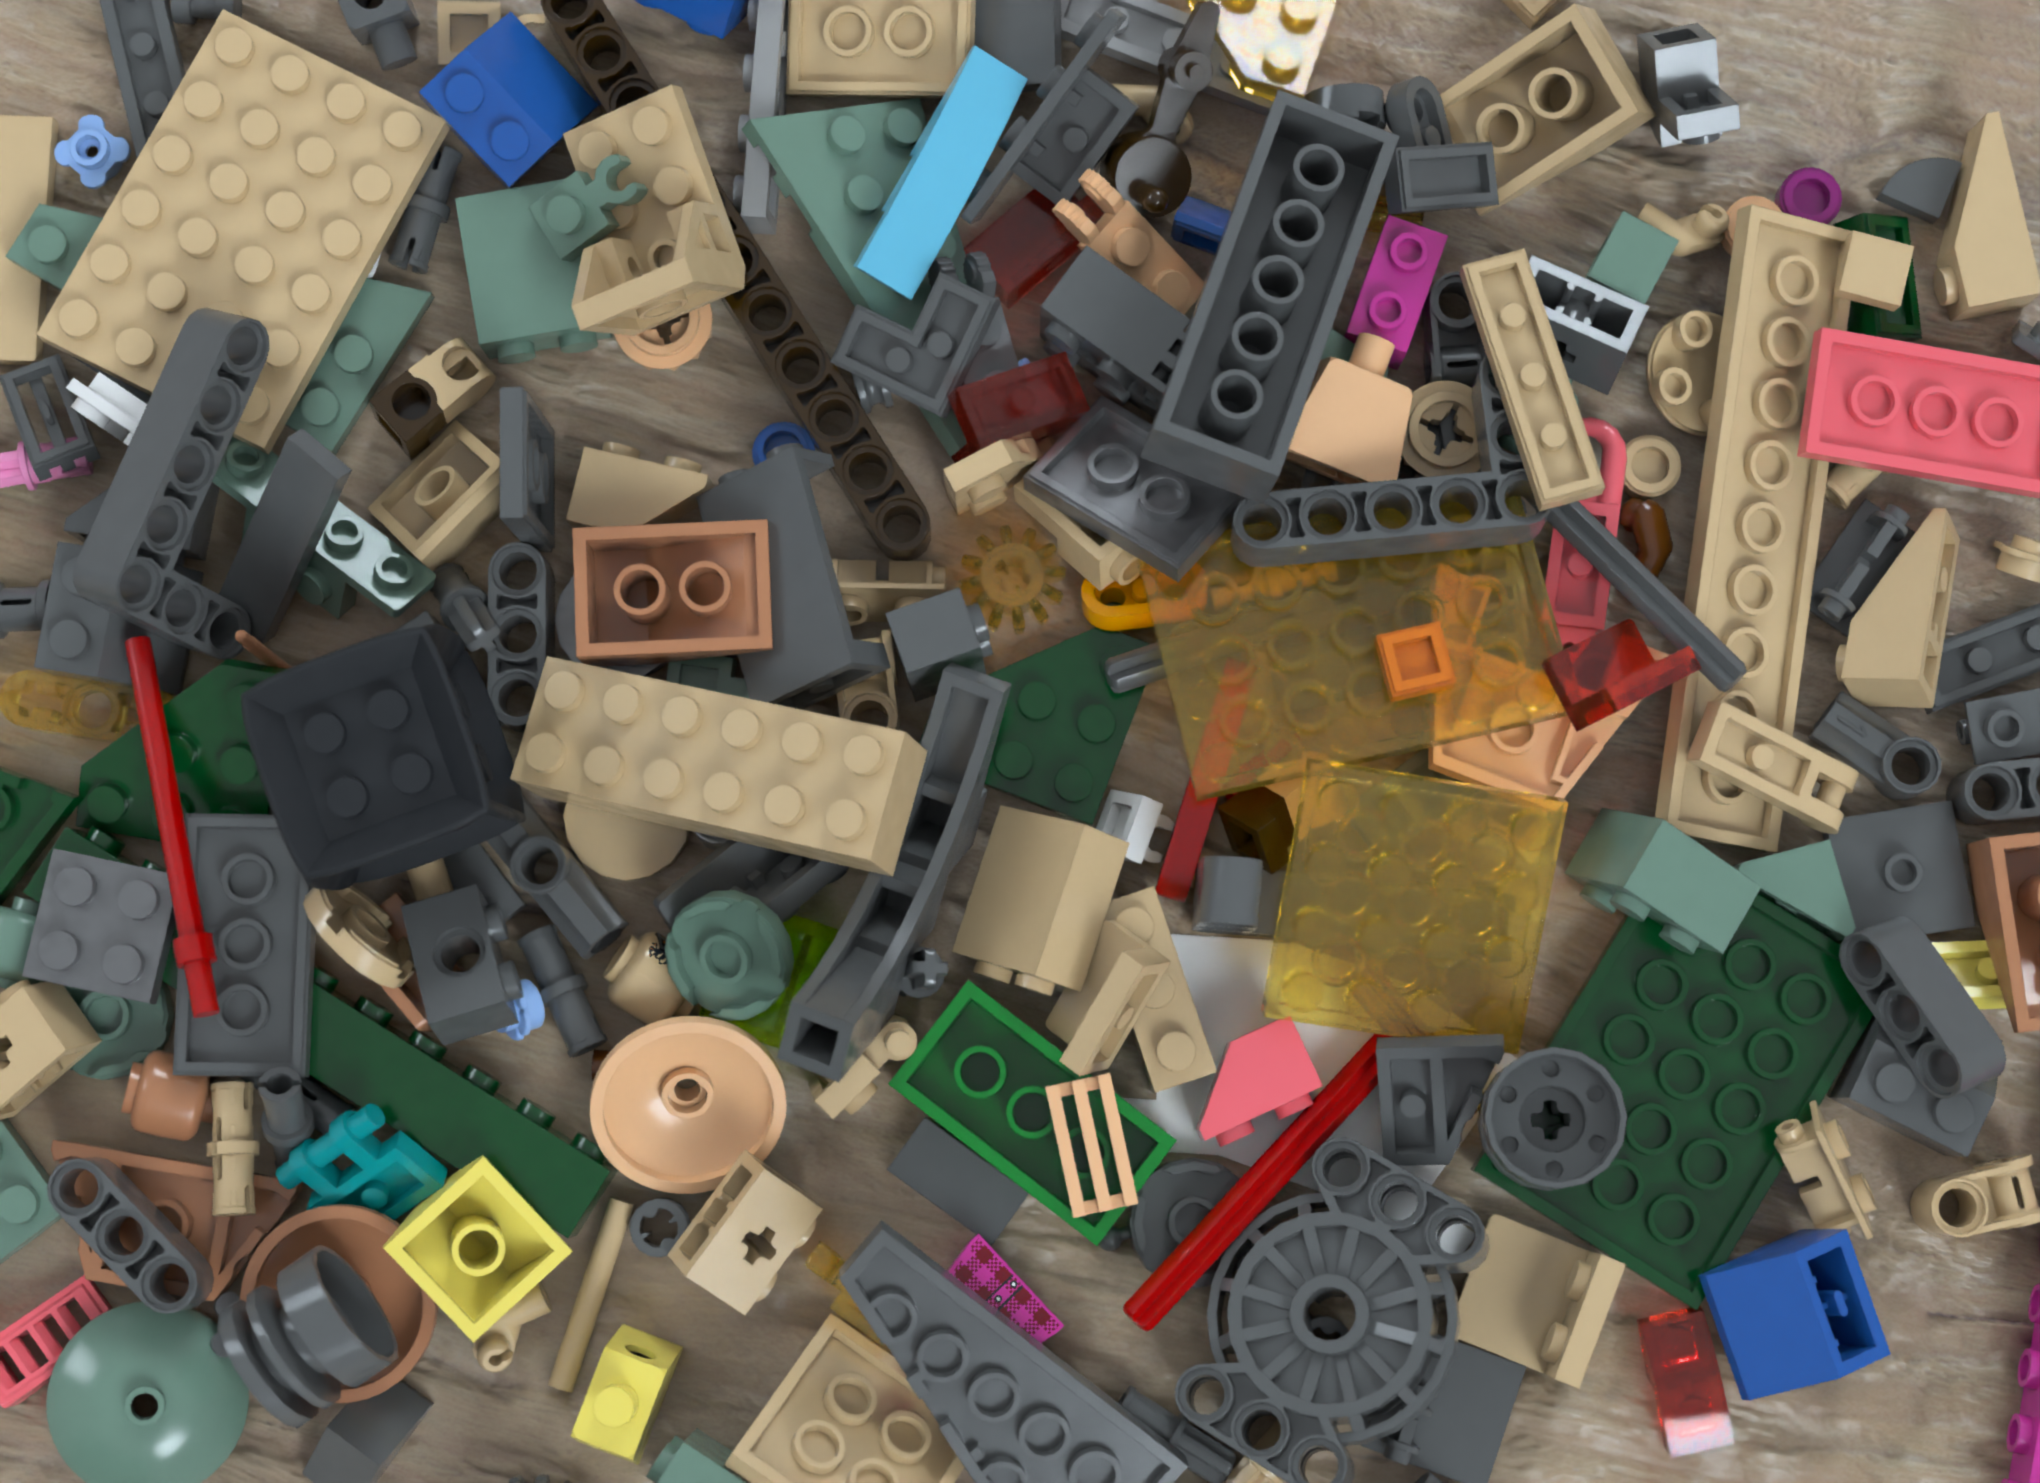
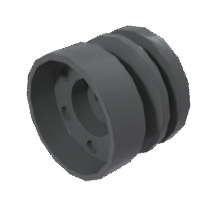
[1477,1047,1627,1191]
[218,1245,398,1428]

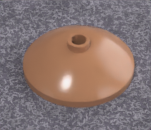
[240,1204,438,1403]

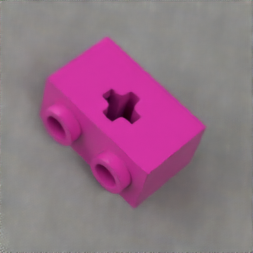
[1344,215,1448,370]

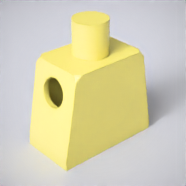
[571,1324,683,1465]

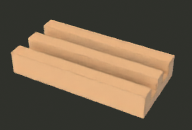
[1045,1073,1139,1218]

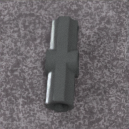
[487,794,629,960]

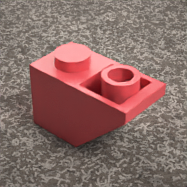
[1196,1015,1323,1147]

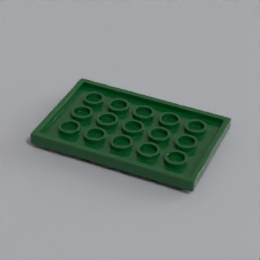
[1470,894,1873,1310]

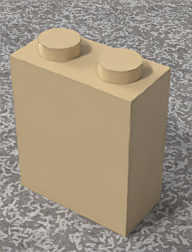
[952,805,1130,996]

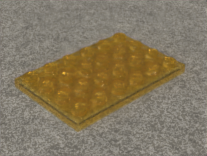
[1136,496,1580,801]

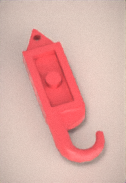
[1540,417,1627,668]

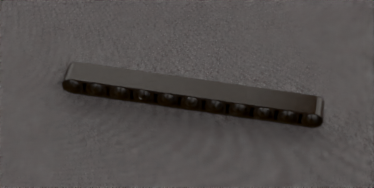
[540,0,931,561]

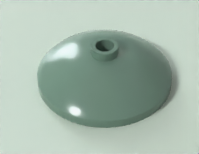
[46,1301,249,1483]

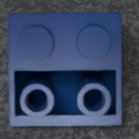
[1698,1229,1891,1400]

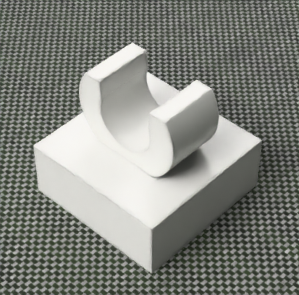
[1096,789,1174,864]

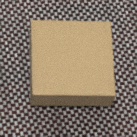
[1833,230,1914,312]

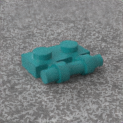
[276,1103,448,1220]

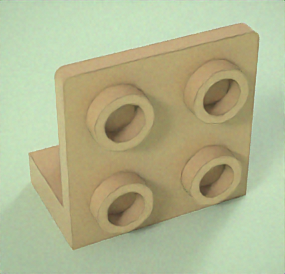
[1458,1214,1626,1389]

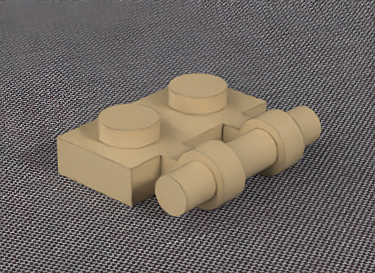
[807,1013,917,1119]

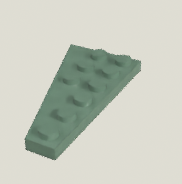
[742,98,1019,463]
[6,203,434,456]

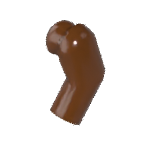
[1619,497,1673,578]

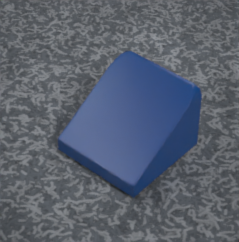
[1171,196,1231,255]

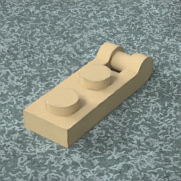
[1686,700,1859,834]

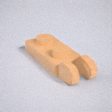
[1052,168,1204,315]

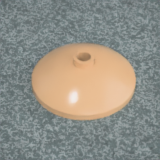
[590,1016,787,1194]

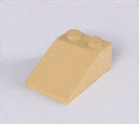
[1440,3,1656,216]

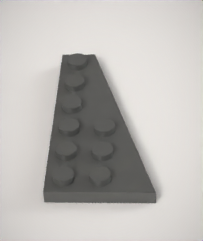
[839,1220,1188,1483]

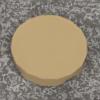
[563,803,690,882]
[303,886,416,989]

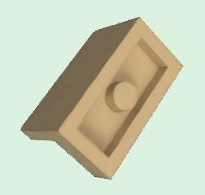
[1045,920,1171,1076]

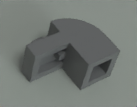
[1637,23,1740,147]

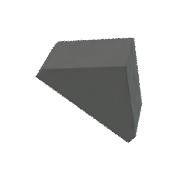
[302,1380,434,1483]

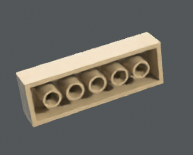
[510,656,928,877]

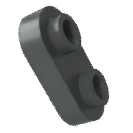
[1385,76,1453,148]

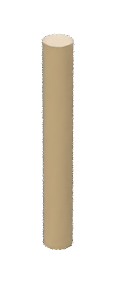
[548,1197,634,1392]

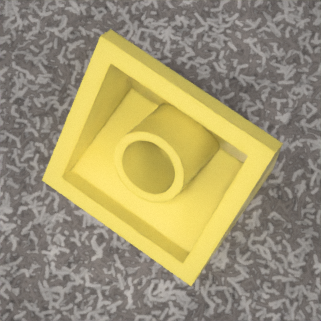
[383,1155,573,1343]

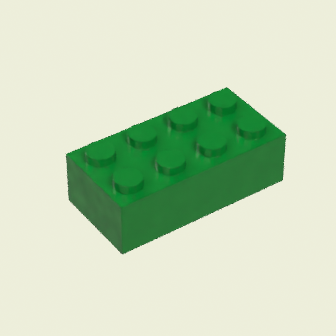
[888,980,1177,1246]

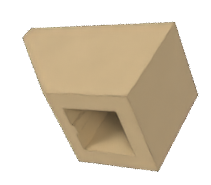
[566,442,714,528]

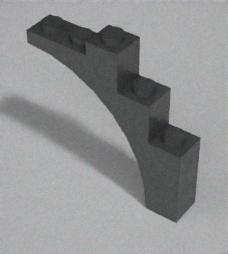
[777,662,1012,1082]

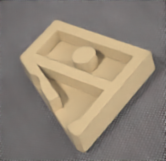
[943,437,1055,516]

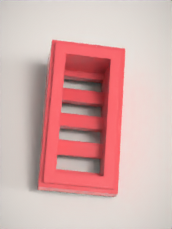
[0,1275,112,1409]

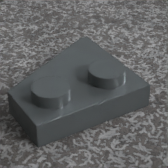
[1376,1034,1504,1166]

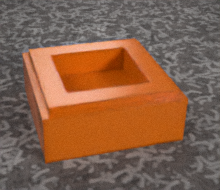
[1374,621,1456,703]

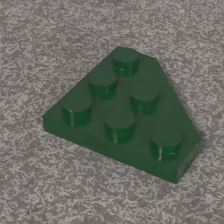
[919,627,1150,827]
[76,659,287,841]

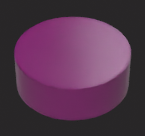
[1774,167,1842,224]

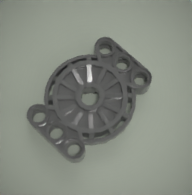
[1175,1137,1489,1483]

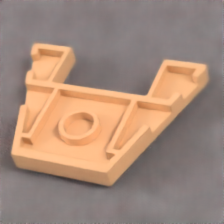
[1428,567,1672,815]

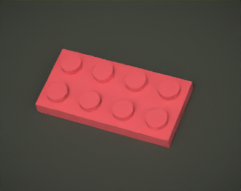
[1797,327,2040,499]

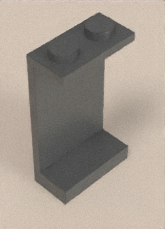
[696,443,891,710]

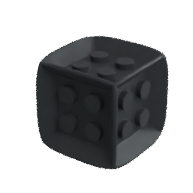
[241,624,526,890]

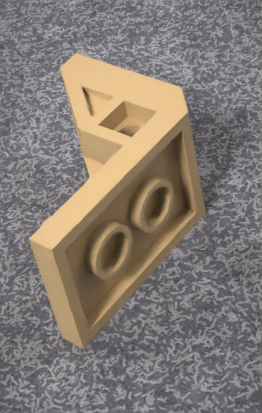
[563,84,745,336]

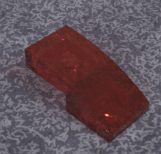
[1637,1306,1734,1458]

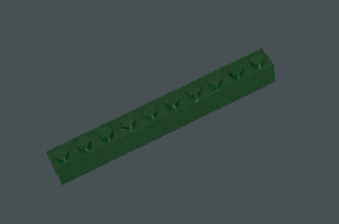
[23,825,618,1238]

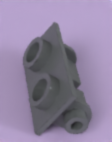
[1809,498,1915,637]
[1956,688,2040,766]

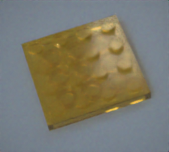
[1261,758,1568,1055]

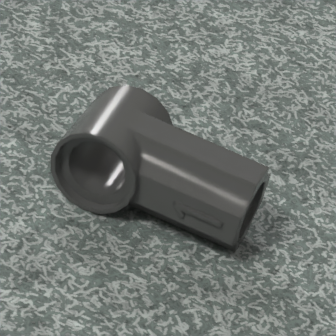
[1808,691,1941,801]

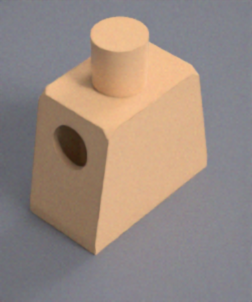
[1285,333,1413,484]

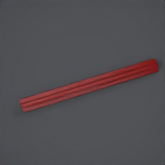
[1123,1031,1392,1331]

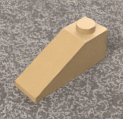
[1933,111,2040,323]
[1836,508,1960,708]

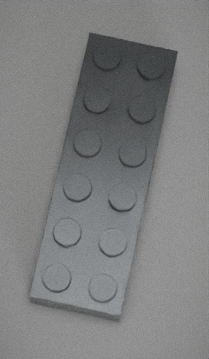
[1140,89,1400,504]

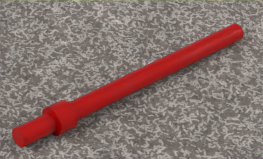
[124,636,220,1018]

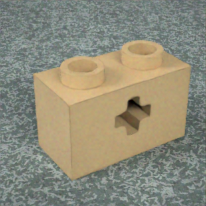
[0,980,102,1120]
[667,1150,823,1316]

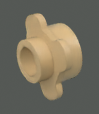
[1993,534,2040,583]

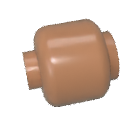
[121,1050,213,1141]

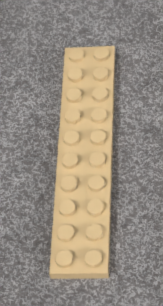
[1655,204,1852,853]

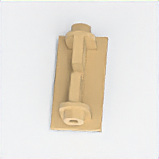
[832,559,946,626]
[1774,1100,1877,1240]

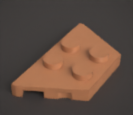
[51,1139,303,1302]

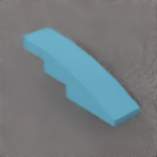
[853,45,1028,300]

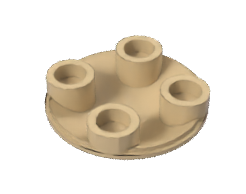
[1646,310,1723,436]

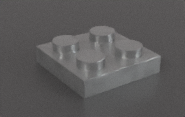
[22,848,176,1004]

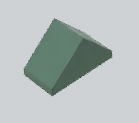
[1733,839,1856,941]

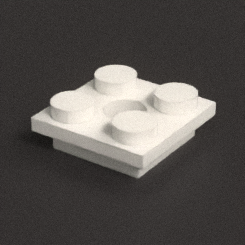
[66,372,147,446]

